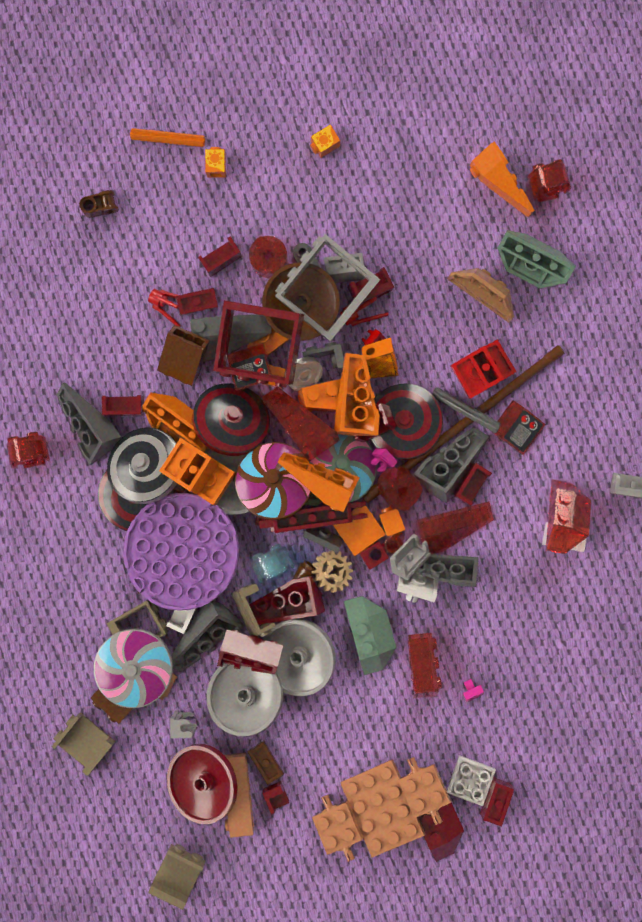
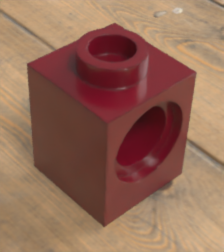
[359,541,390,570]

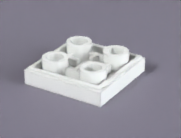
[446,755,496,806]

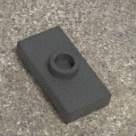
[303,527,343,553]

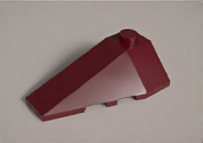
[249,576,325,625]

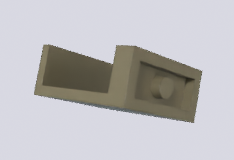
[231,583,276,637]
[51,712,116,776]
[148,844,205,910]

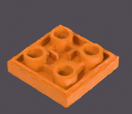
[333,506,386,556]

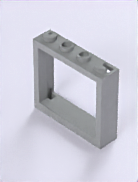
[275,234,380,342]

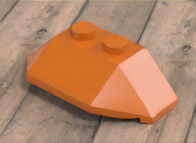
[141,392,208,453]

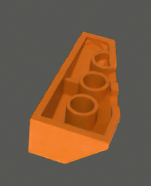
[470,141,535,217]
[334,353,380,436]
[278,452,360,512]

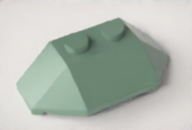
[498,230,576,288]
[344,596,396,675]

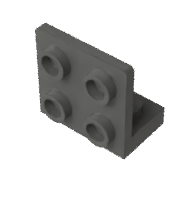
[302,342,344,373]

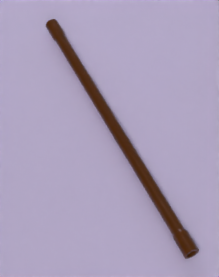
[362,345,565,504]

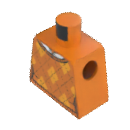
[362,338,399,378]

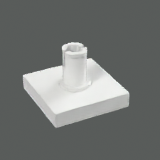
[397,573,439,602]

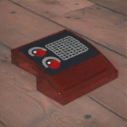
[227,343,272,391]
[491,400,546,455]

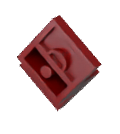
[450,339,517,399]

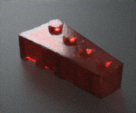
[262,387,340,462]

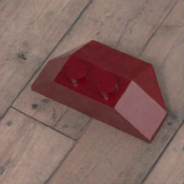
[418,802,464,862]

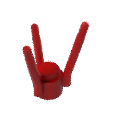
[148,289,181,327]
[340,297,389,327]

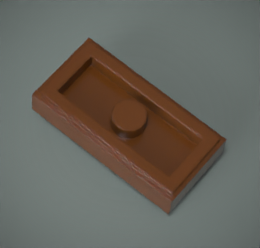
[247,741,284,785]

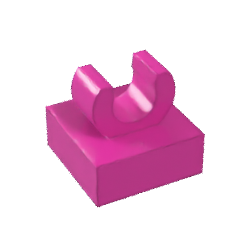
[371,448,398,472]
[463,679,484,702]

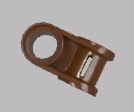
[79,190,119,218]

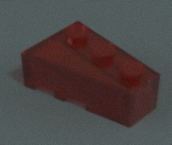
[407,633,442,699]

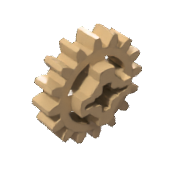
[311,550,353,593]

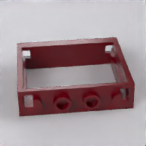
[213,300,305,388]

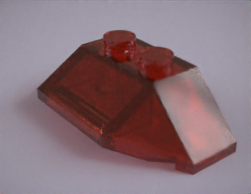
[546,479,591,554]

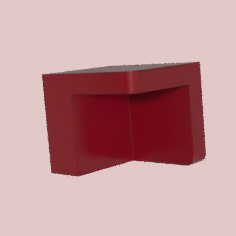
[262,781,289,815]

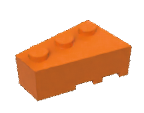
[298,379,341,412]

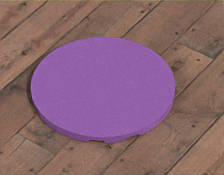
[123,493,240,611]

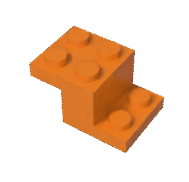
[159,438,236,506]

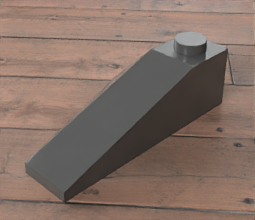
[190,314,272,362]
[56,383,121,465]
[414,427,489,503]
[415,554,479,587]
[171,600,244,672]

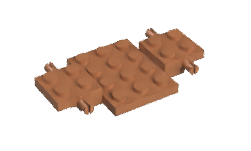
[312,757,451,862]

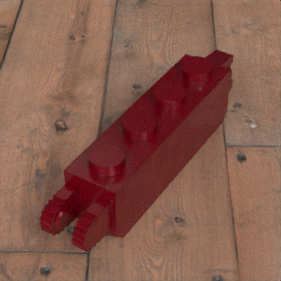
[259,501,368,533]

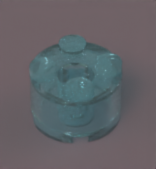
[251,544,295,584]

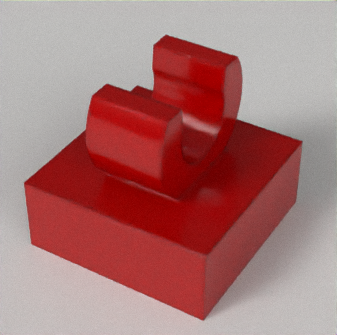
[361,329,386,345]

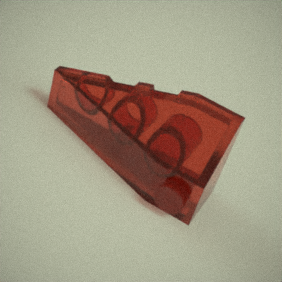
[415,501,494,554]

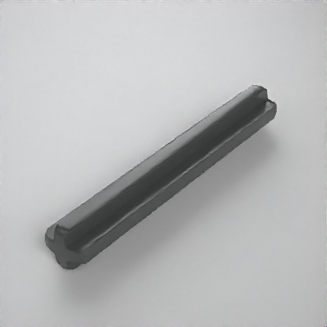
[432,387,501,433]

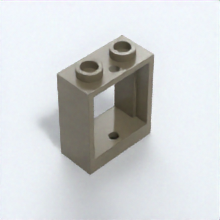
[107,600,169,638]

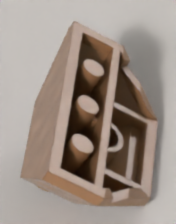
[447,268,514,323]

